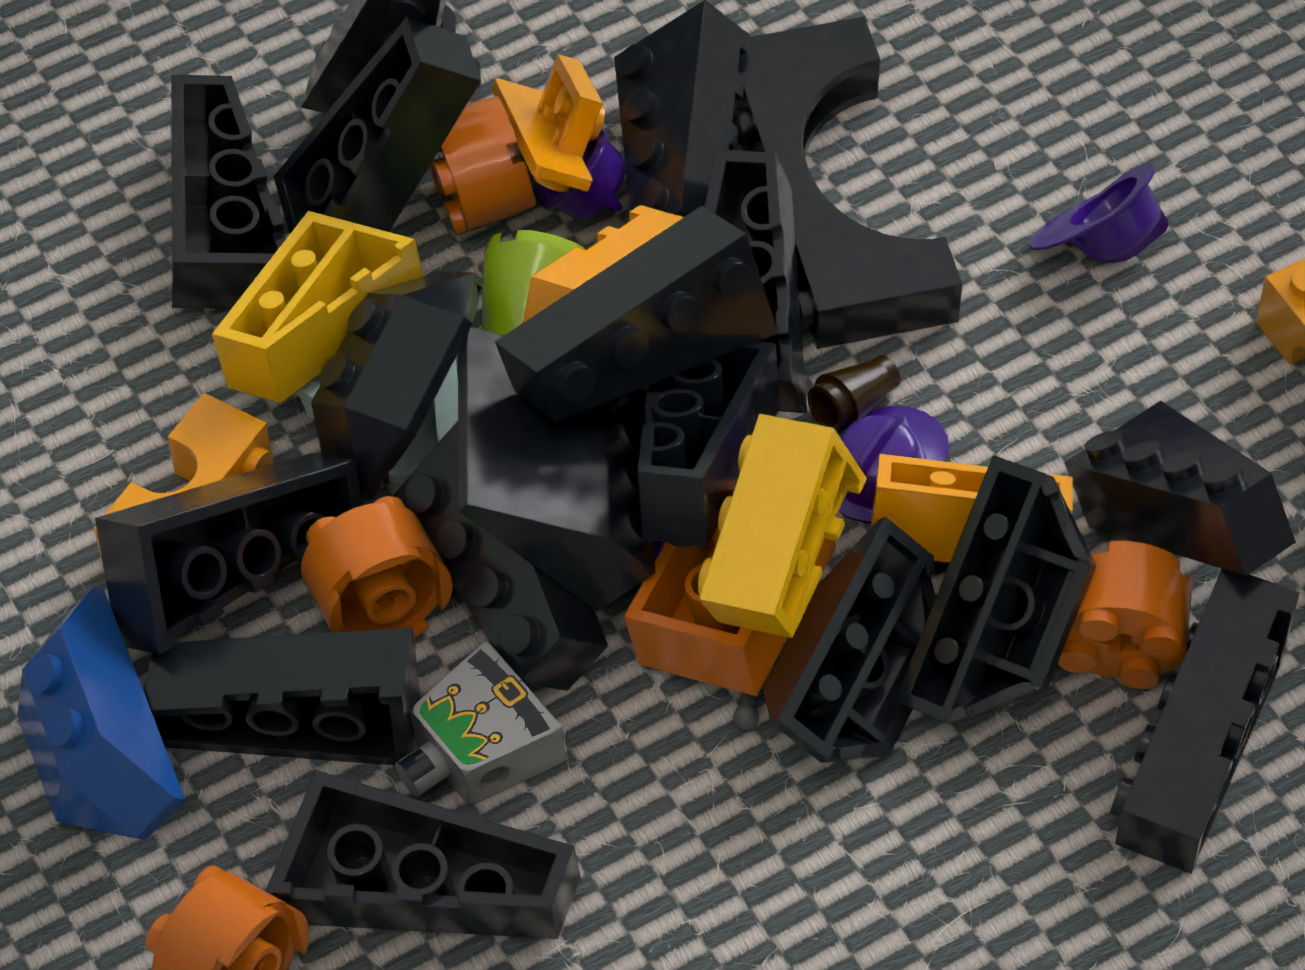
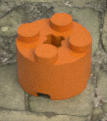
[429,96,536,236]
[301,496,452,639]
[1058,541,1193,689]
[145,865,309,970]

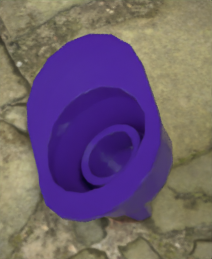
[528,129,626,221]
[1029,163,1169,263]
[839,406,949,523]

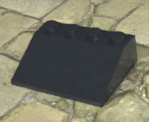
[458,327,655,612]

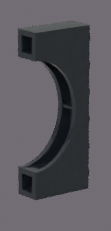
[734,16,963,349]

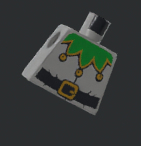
[395,641,566,804]

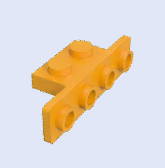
[491,54,605,192]

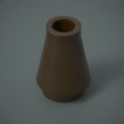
[807,355,901,431]

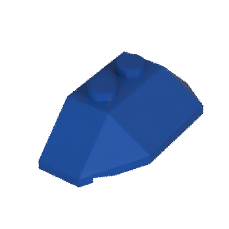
[17,586,185,840]

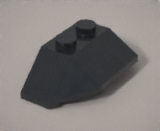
[311,271,484,500]
[894,455,1096,726]
[763,516,936,763]

